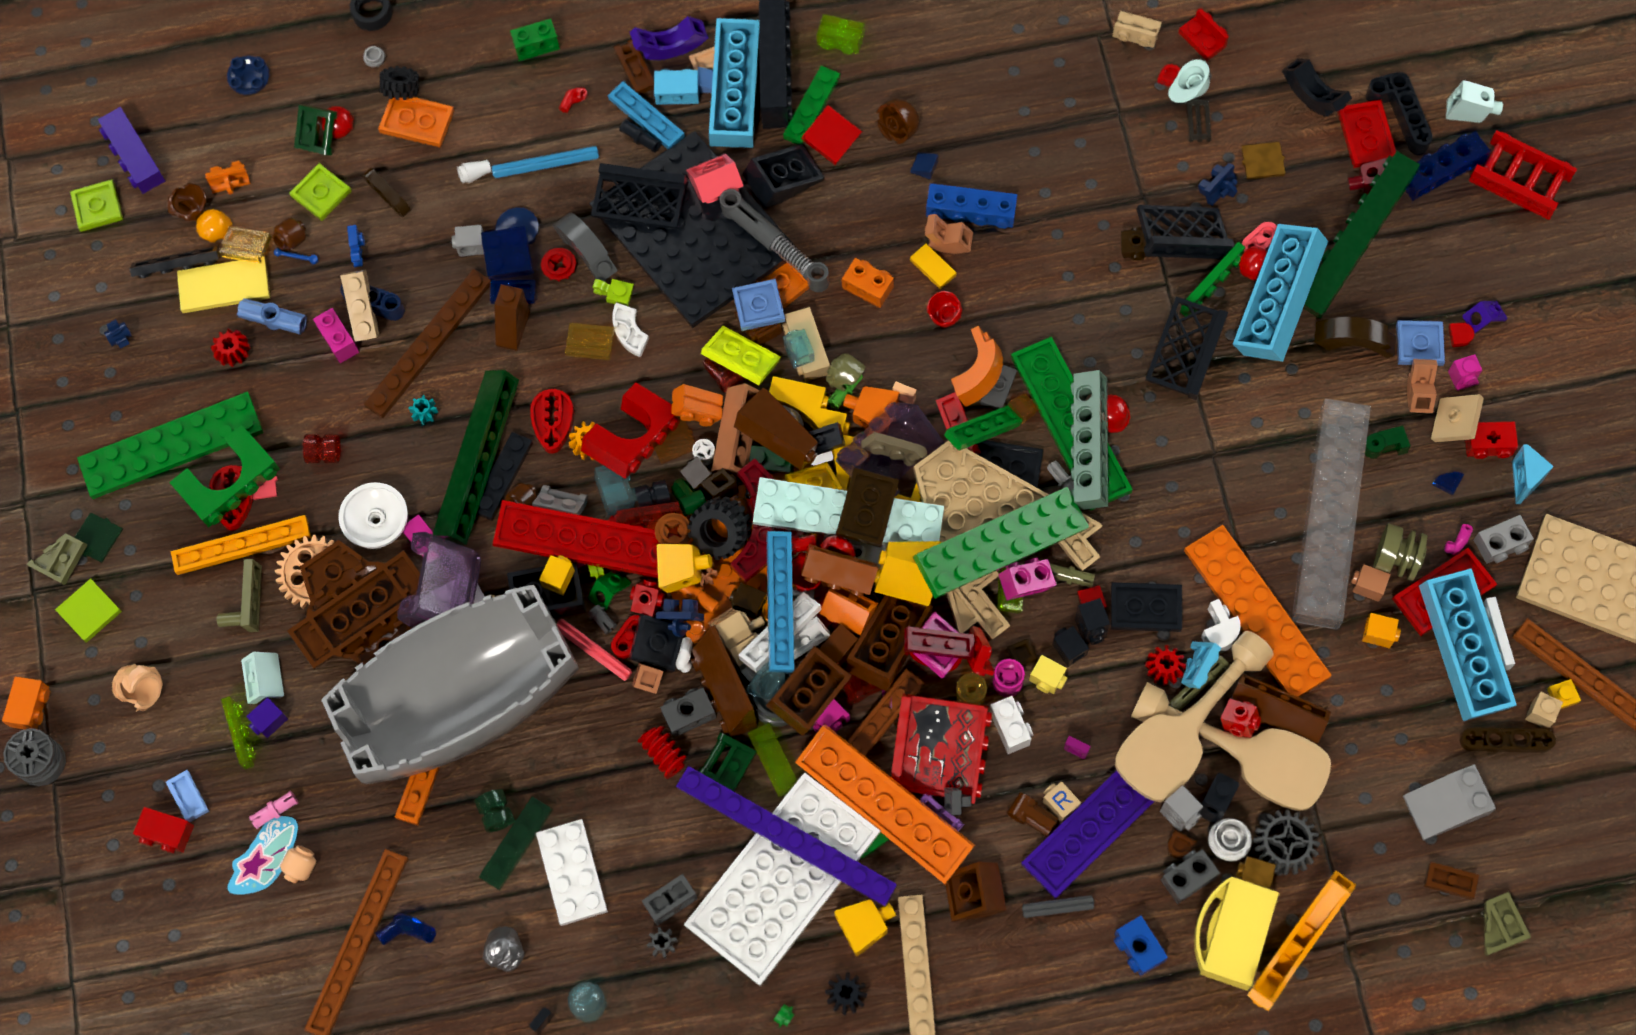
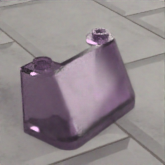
[397,532,481,628]

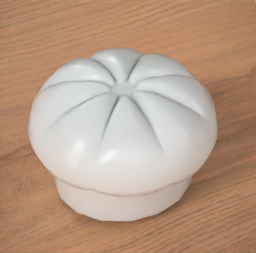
[1208,818,1252,861]

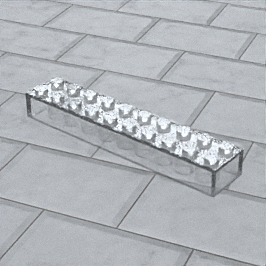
[1292,398,1371,630]

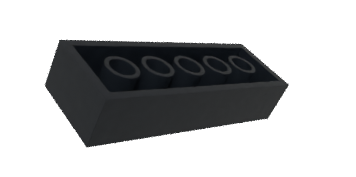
[759,0,792,129]

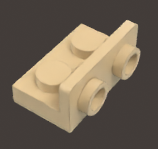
[1113,11,1161,48]

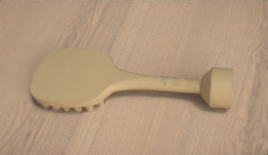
[1115,631,1274,802]
[1131,682,1331,811]

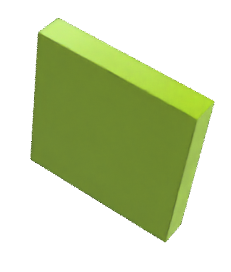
[289,163,352,221]
[70,180,123,232]
[55,578,122,643]

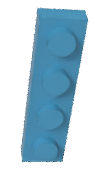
[608,82,685,149]

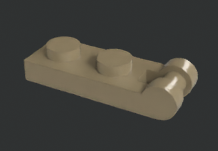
[861,432,927,466]

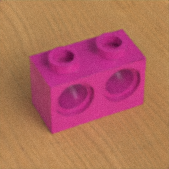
[313,308,359,363]
[998,558,1056,601]

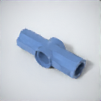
[237,298,307,335]

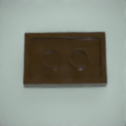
[836,467,899,548]

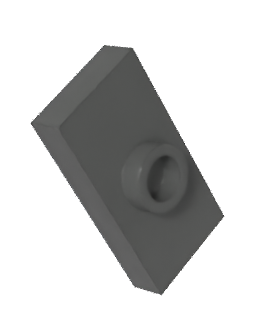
[980,365,1017,410]

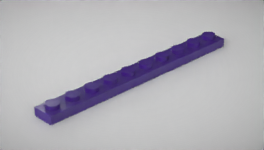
[676,766,897,907]

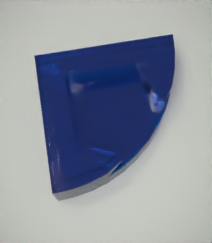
[1432,471,1464,495]

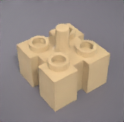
[708,608,765,666]

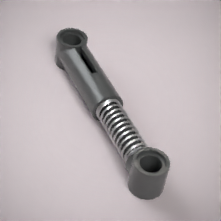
[720,189,830,292]

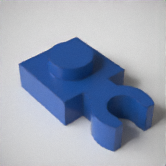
[347,225,365,267]

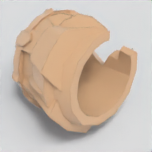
[111,664,163,712]

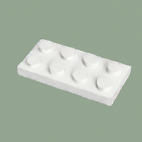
[536,819,608,926]

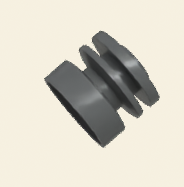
[3,728,66,786]

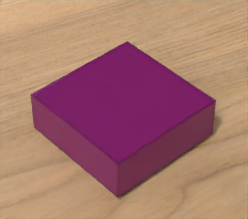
[1064,736,1091,759]

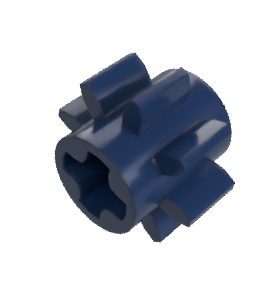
[104,320,132,349]

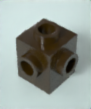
[1121,227,1148,261]

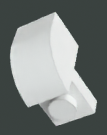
[1201,599,1240,654]

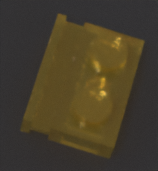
[218,226,272,264]
[565,323,615,360]

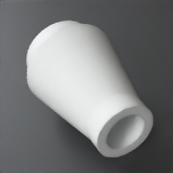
[457,160,491,184]

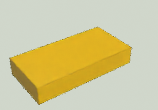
[910,244,956,289]

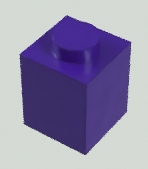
[246,697,288,738]

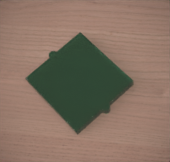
[74,512,123,563]

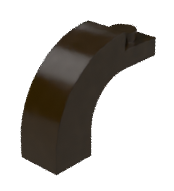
[1314,317,1396,358]

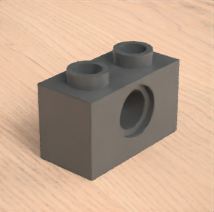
[660,688,716,738]

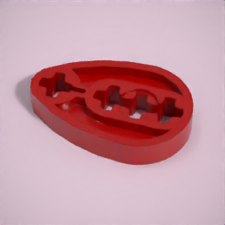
[530,389,574,454]
[209,465,253,531]

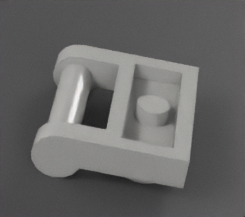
[532,485,588,515]

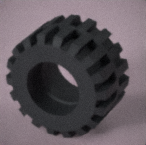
[688,496,752,560]

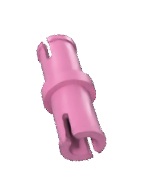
[249,790,299,829]

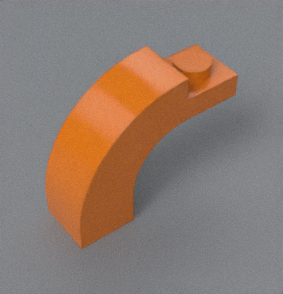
[951,326,1003,407]

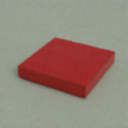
[801,105,862,165]

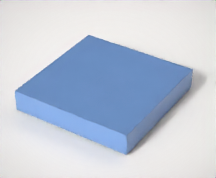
[732,279,785,331]
[1396,320,1445,366]

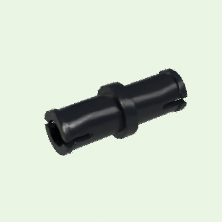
[619,120,662,153]

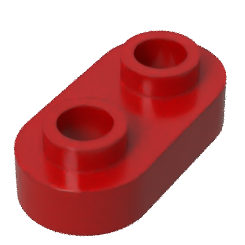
[611,615,639,659]

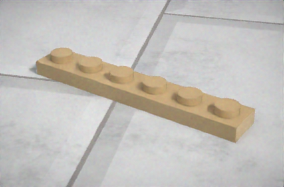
[898,895,935,1035]

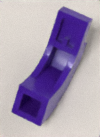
[630,16,709,60]

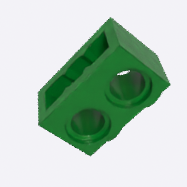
[510,19,560,61]

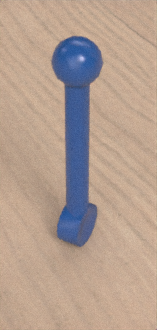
[274,248,318,264]

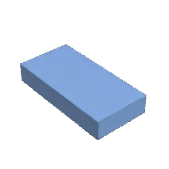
[166,770,209,822]

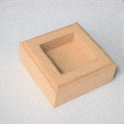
[893,382,917,405]

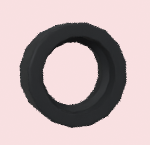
[350,0,392,31]

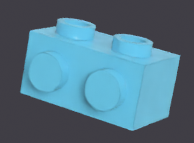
[654,69,699,105]

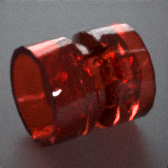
[303,434,341,463]

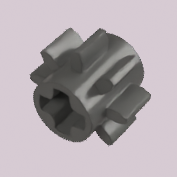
[647,927,678,959]

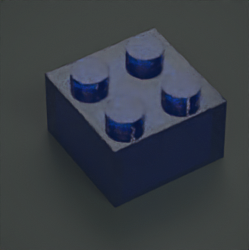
[481,226,534,281]

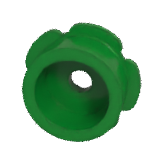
[773,1004,795,1027]

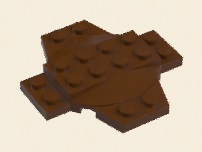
[287,540,431,669]

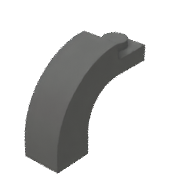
[552,213,618,281]

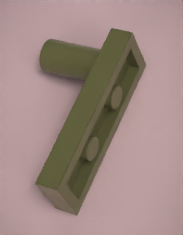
[217,559,262,632]

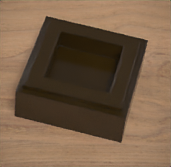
[1007,638,1038,667]

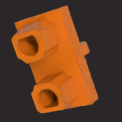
[205,161,251,195]

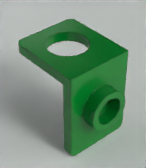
[588,570,631,611]

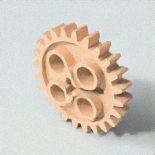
[275,535,334,609]

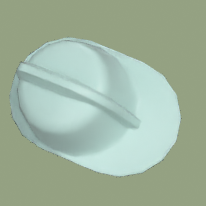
[1169,60,1210,103]

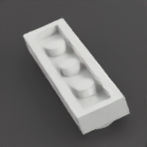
[738,592,821,673]
[739,616,831,686]

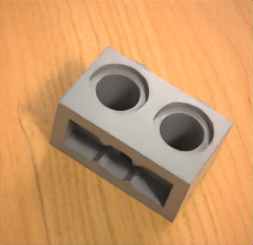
[1474,515,1534,564]
[1160,785,1203,832]

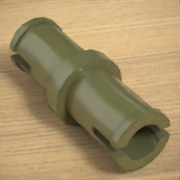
[1050,563,1095,588]

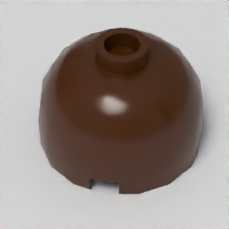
[876,99,919,144]

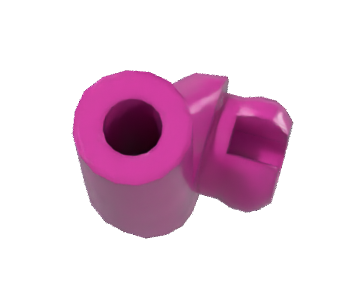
[1444,524,1473,556]

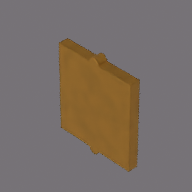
[1241,142,1285,179]

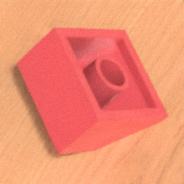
[686,154,743,203]

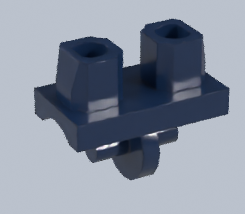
[1198,163,1238,206]
[656,599,704,637]

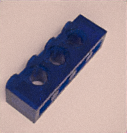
[1405,131,1491,201]

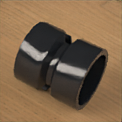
[634,479,673,516]

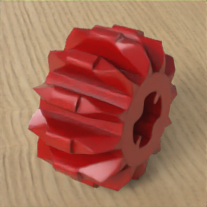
[211,328,251,367]
[1145,645,1186,686]

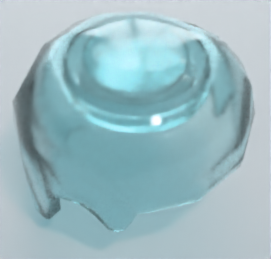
[567,981,606,1022]

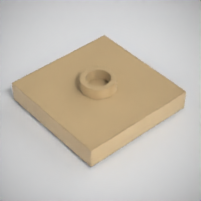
[1431,394,1484,442]

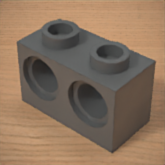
[1160,849,1220,904]
[642,874,698,926]

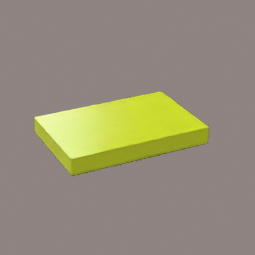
[701,326,781,385]

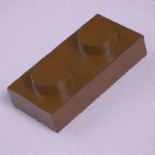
[1424,862,1479,900]

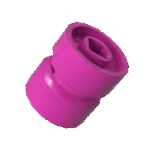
[993,659,1025,697]

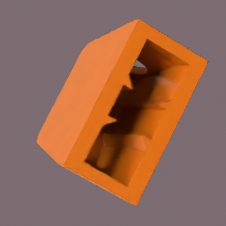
[843,386,899,435]

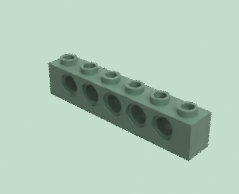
[1071,370,1108,510]

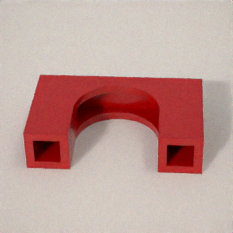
[581,382,680,479]

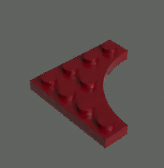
[730,458,807,583]

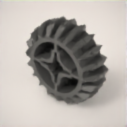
[1253,809,1320,876]

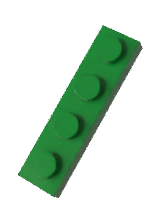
[783,66,840,145]
[1180,242,1245,317]
[944,405,1023,451]

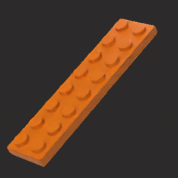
[1184,525,1332,698]
[795,724,975,884]

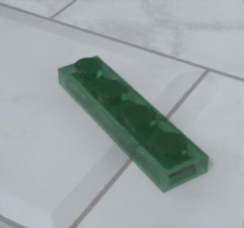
[479,796,553,891]

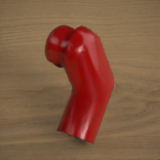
[559,87,588,113]

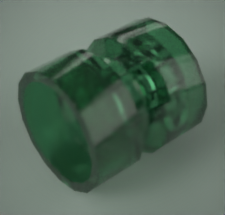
[474,789,515,833]

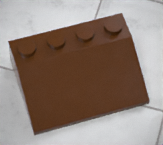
[690,625,757,738]

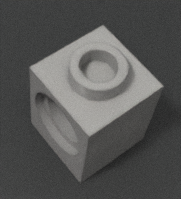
[452,225,485,256]

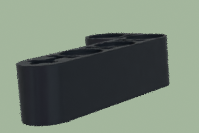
[1365,72,1433,155]

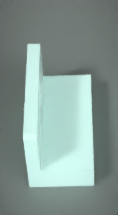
[241,652,284,704]

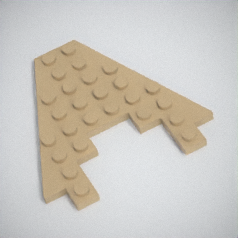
[913,440,1102,641]

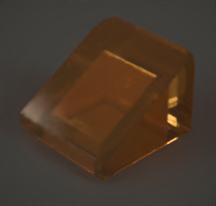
[1008,393,1038,424]

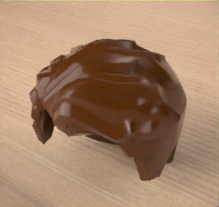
[167,183,206,221]

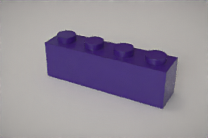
[98,107,165,194]

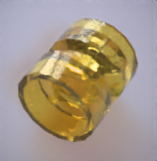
[955,673,987,705]

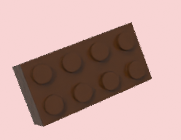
[845,595,932,692]

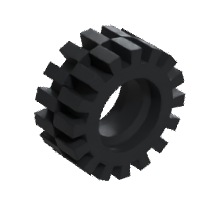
[379,66,419,100]

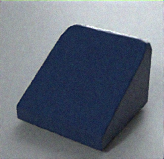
[910,153,939,180]

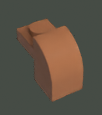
[925,214,974,254]
[1407,359,1438,413]

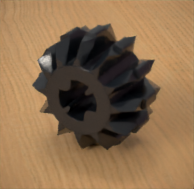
[825,972,867,1015]

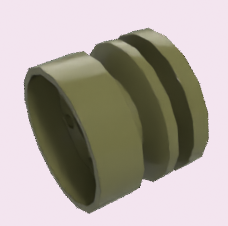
[1373,523,1427,581]

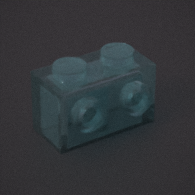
[594,465,637,517]

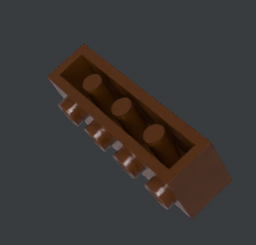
[1231,674,1331,745]

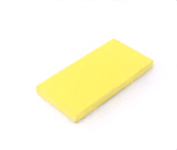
[177,256,270,313]

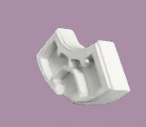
[613,303,649,358]

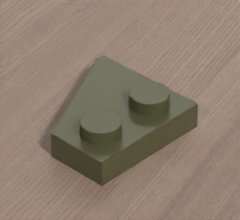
[27,533,88,585]
[1484,892,1531,956]

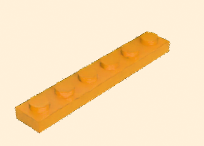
[171,515,312,575]

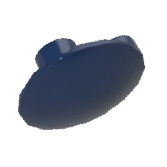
[227,56,269,95]
[495,207,539,247]

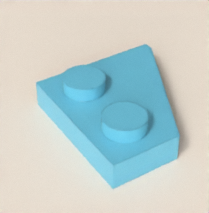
[1181,641,1222,689]

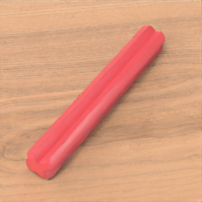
[556,619,632,681]

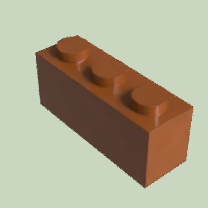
[801,544,878,596]

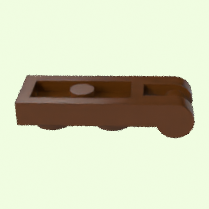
[613,39,654,95]

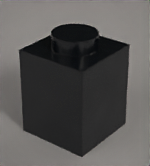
[1052,626,1089,667]

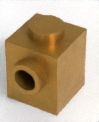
[1236,857,1276,889]

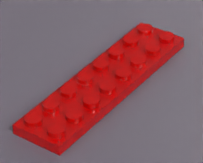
[493,500,681,578]

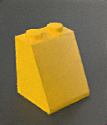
[874,541,942,606]

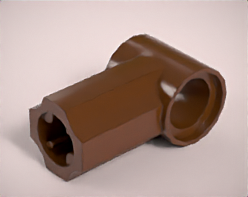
[1006,792,1058,837]

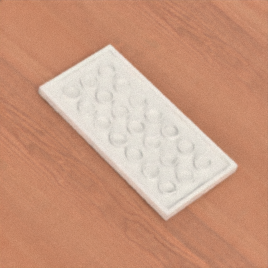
[684,772,880,986]

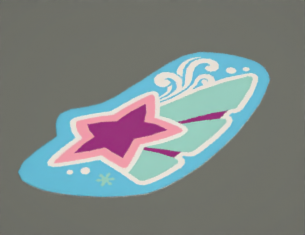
[228,816,298,895]

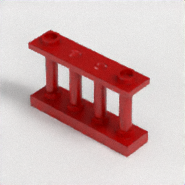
[1469,130,1577,220]

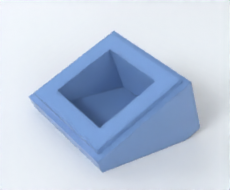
[698,67,713,93]

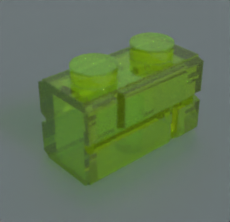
[817,14,865,54]

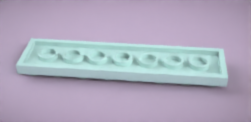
[753,477,944,545]

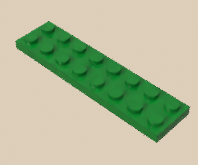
[1011,336,1133,510]
[77,392,264,499]
[913,487,1089,599]

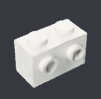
[989,696,1033,754]

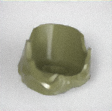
[826,353,865,391]

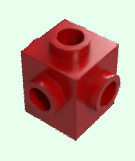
[630,579,665,617]
[1221,699,1261,738]

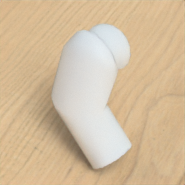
[675,637,693,673]

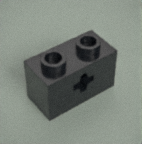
[1075,598,1110,645]

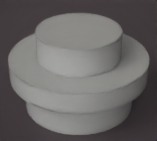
[363,46,385,67]

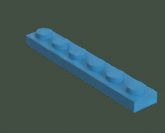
[766,531,794,672]

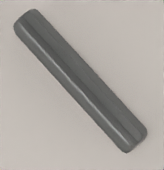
[1022,895,1094,918]

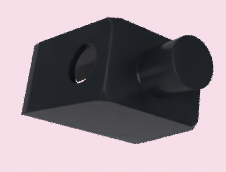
[1199,772,1240,824]

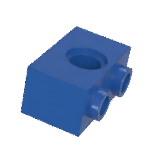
[1114,916,1168,976]

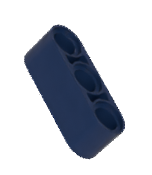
[340,285,405,321]

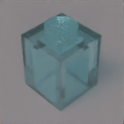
[783,329,815,369]

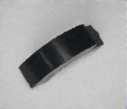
[1281,58,1352,117]

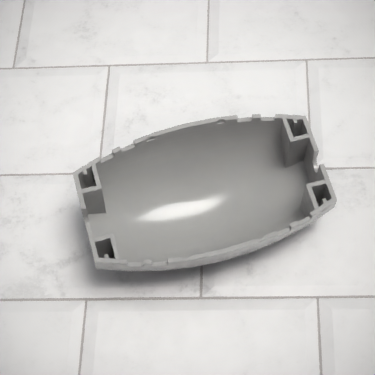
[321,585,579,784]

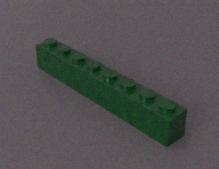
[1303,151,1420,319]
[432,370,519,545]

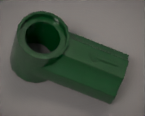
[671,478,706,517]

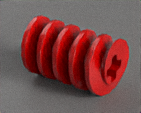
[638,726,687,779]

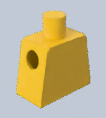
[657,544,713,593]
[834,899,896,957]

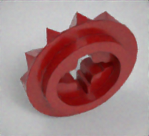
[541,248,577,282]

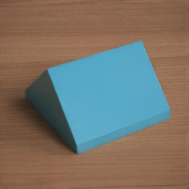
[1512,445,1553,504]

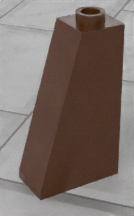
[734,388,818,470]

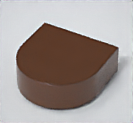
[1167,830,1196,859]

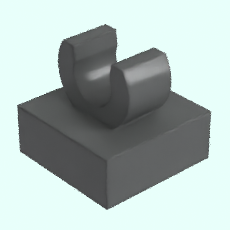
[944,787,971,815]

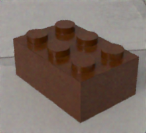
[766,646,851,736]

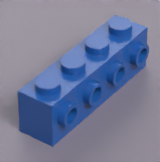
[926,183,1017,228]

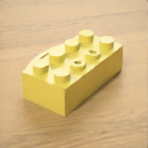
[1194,877,1279,991]

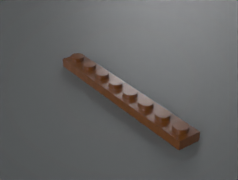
[364,269,492,418]

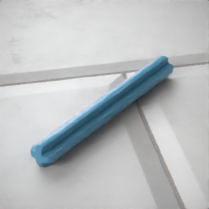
[492,146,599,178]

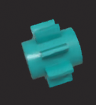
[408,395,438,425]

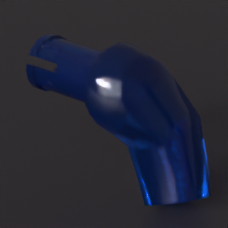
[375,913,436,946]

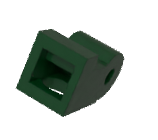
[1363,426,1411,459]

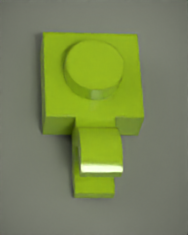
[593,279,634,306]

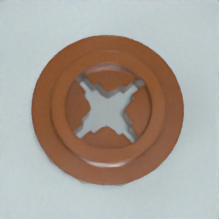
[655,513,691,544]

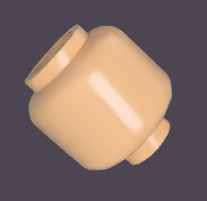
[280,845,316,883]

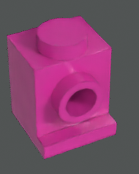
[1448,354,1482,391]
[813,699,850,732]

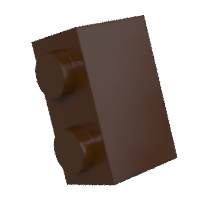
[945,862,1006,922]

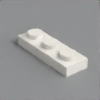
[1483,597,1515,671]

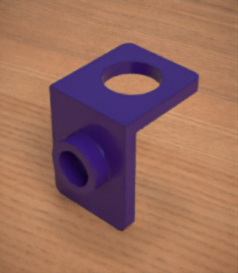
[1463,301,1507,333]

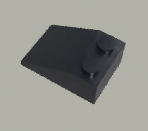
[742,144,824,208]

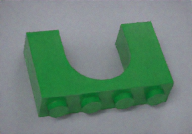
[169,424,280,528]

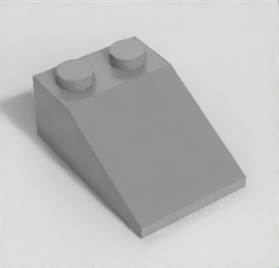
[1403,764,1496,840]

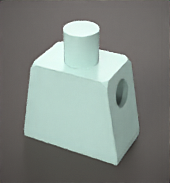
[1446,80,1503,123]

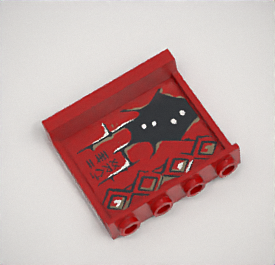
[891,694,992,804]

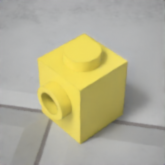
[1029,655,1068,694]

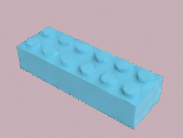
[709,18,759,148]
[1233,224,1328,362]
[1419,569,1517,721]

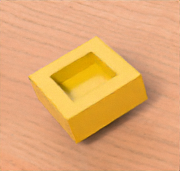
[1547,679,1581,709]

